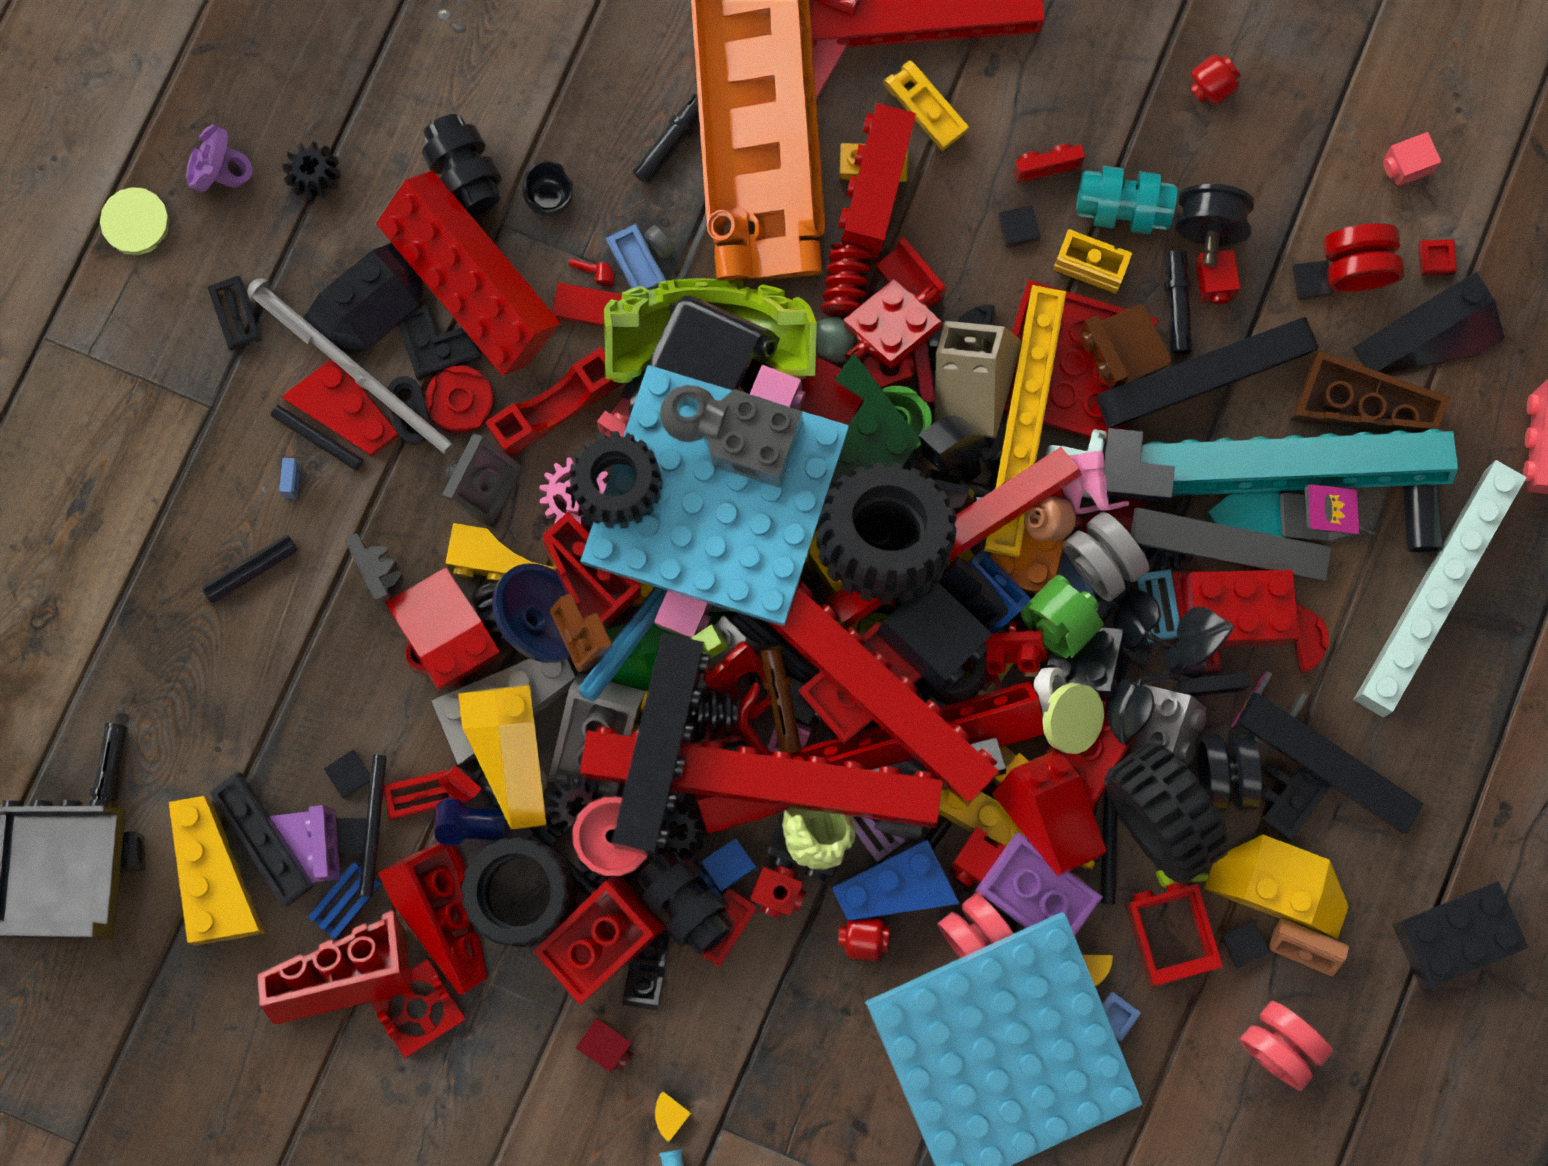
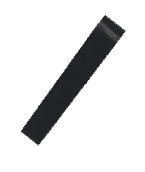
[1095,317,1319,429]

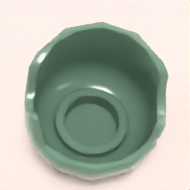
[816,317,858,367]

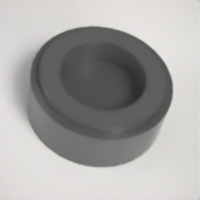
[644,225,675,259]

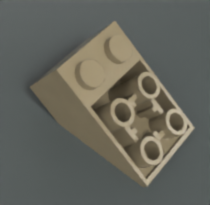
[935,321,1022,438]

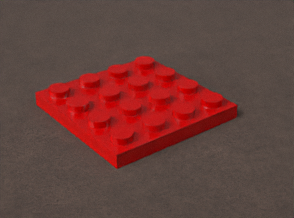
[1003,279,1158,445]

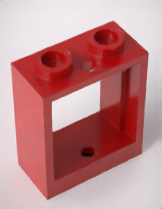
[1125,882,1223,988]

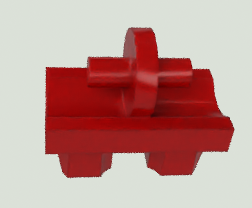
[985,621,1048,674]

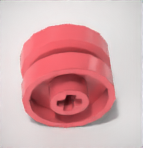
[573,797,647,876]
[937,892,1013,958]
[1239,1001,1333,1091]

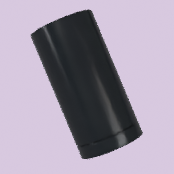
[1403,484,1443,552]

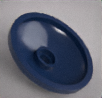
[492,563,571,663]

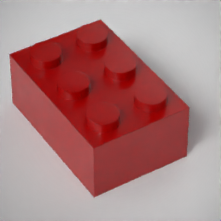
[1180,570,1299,648]

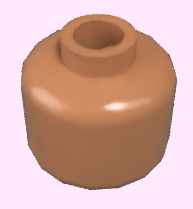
[1024,496,1076,541]

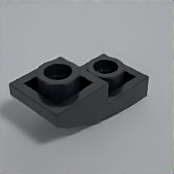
[622,933,670,1011]

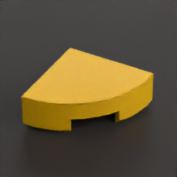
[1082,955,1113,986]
[655,1091,691,1142]

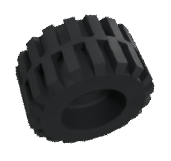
[569,431,662,529]

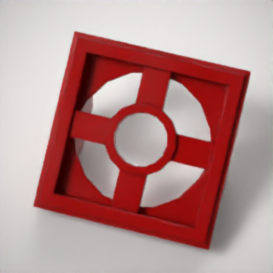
[370,959,466,1059]

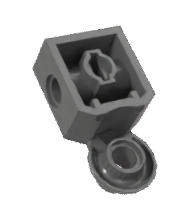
[659,385,803,488]

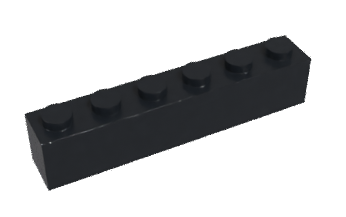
[612,633,711,857]

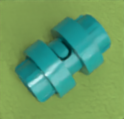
[1076,165,1177,235]

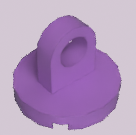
[186,125,252,193]

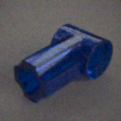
[434,799,505,846]

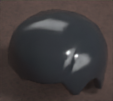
[522,160,573,217]

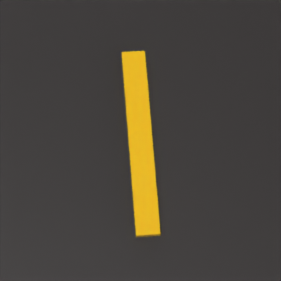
[984,285,1066,557]

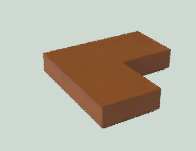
[550,594,612,672]

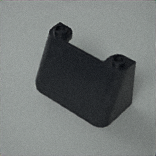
[629,296,780,415]

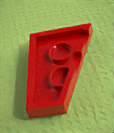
[281,359,399,457]

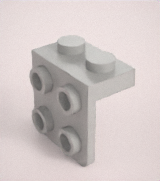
[1128,682,1207,768]

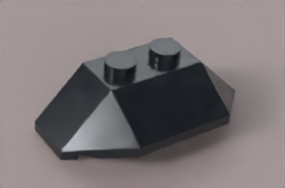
[303,243,423,351]

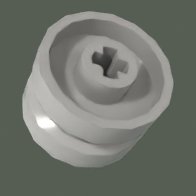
[1062,511,1149,602]

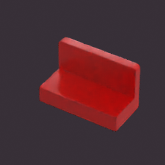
[875,237,946,310]

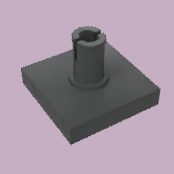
[442,434,522,527]

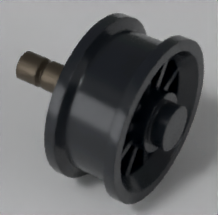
[1176,184,1254,268]

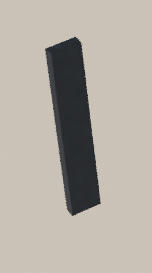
[1236,693,1424,834]

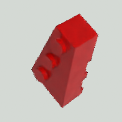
[542,512,641,629]

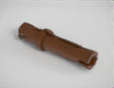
[759,645,802,753]

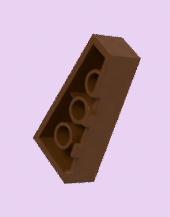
[1290,351,1450,433]

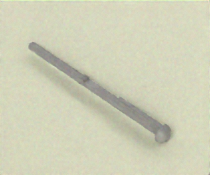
[248,278,453,455]

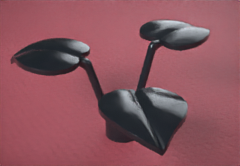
[1107,589,1235,745]

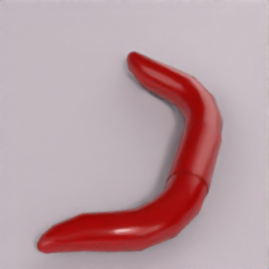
[736,682,773,756]

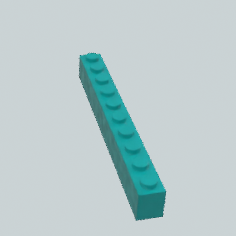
[1103,429,1458,498]

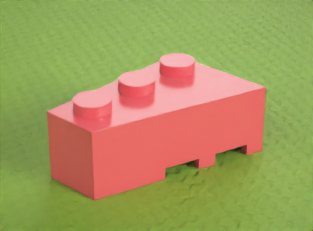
[1523,379,1548,494]

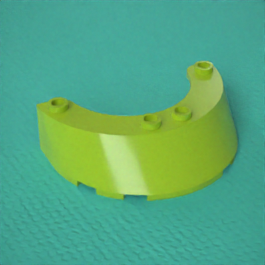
[604,278,817,383]

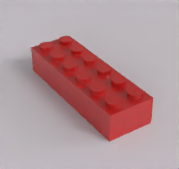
[376,170,561,376]

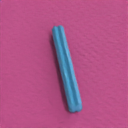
[579,587,667,702]

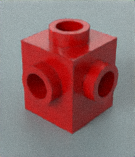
[749,865,806,919]

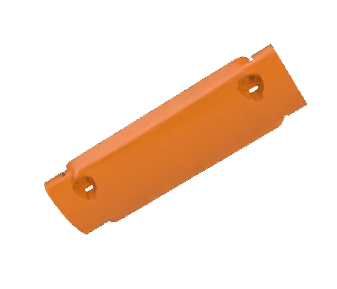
[691,0,825,281]

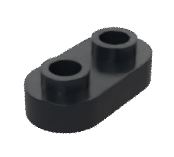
[387,376,431,445]

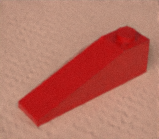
[378,837,487,995]

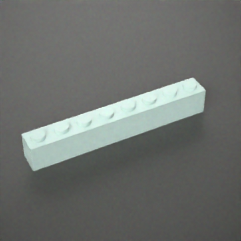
[1353,460,1527,718]

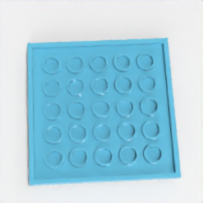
[580,365,849,626]
[865,912,1143,1166]

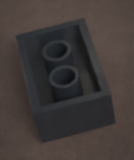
[1392,881,1529,990]

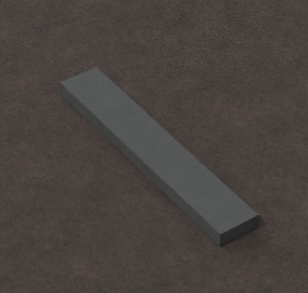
[1130,508,1331,581]

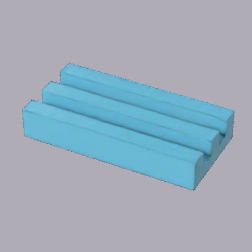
[1136,569,1180,643]

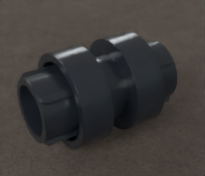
[422,114,502,216]
[638,851,734,955]

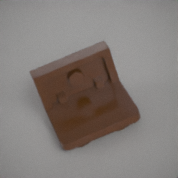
[1080,305,1171,390]

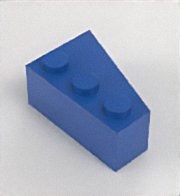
[830,839,959,920]

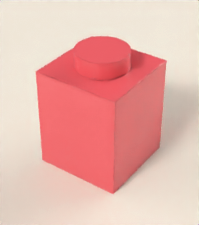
[1383,132,1442,187]

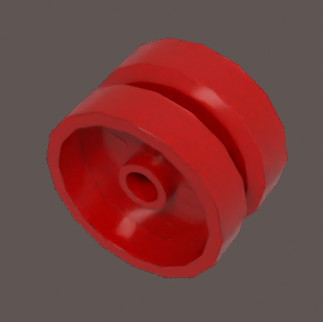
[1323,223,1405,292]

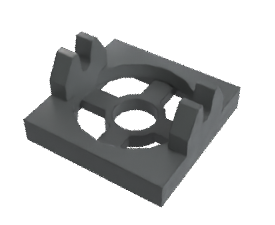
[345,533,403,612]

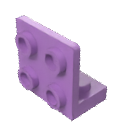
[270,805,340,883]

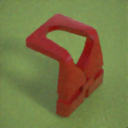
[703,641,771,721]

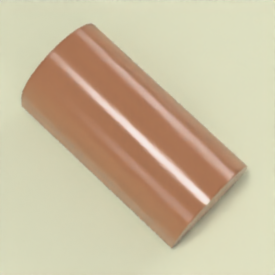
[1268,917,1349,977]

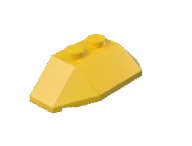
[1203,835,1349,940]

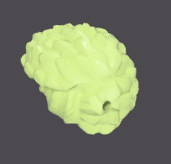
[782,807,857,870]

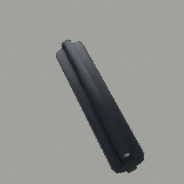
[202,535,297,603]
[731,612,819,684]

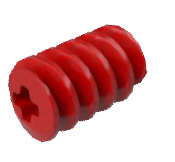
[820,243,873,319]

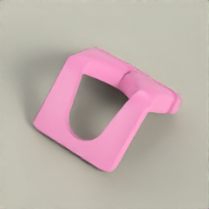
[1062,451,1129,515]

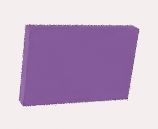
[975,833,1102,936]

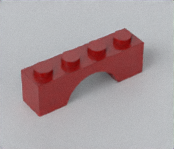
[485,347,622,457]

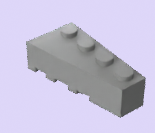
[431,659,575,770]

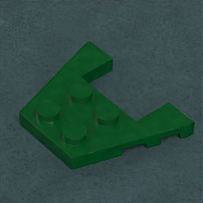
[831,354,920,485]

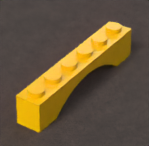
[445,523,654,607]

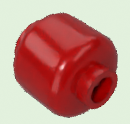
[1189,55,1241,105]
[838,916,891,962]

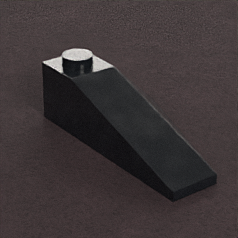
[1353,272,1505,374]

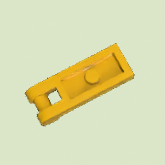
[883,61,969,152]

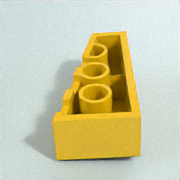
[169,796,266,946]

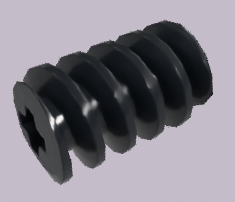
[690,689,740,736]

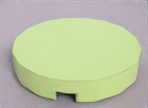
[100,187,170,255]
[1043,682,1104,754]

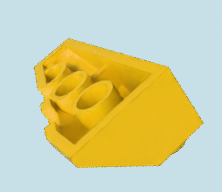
[458,684,546,830]

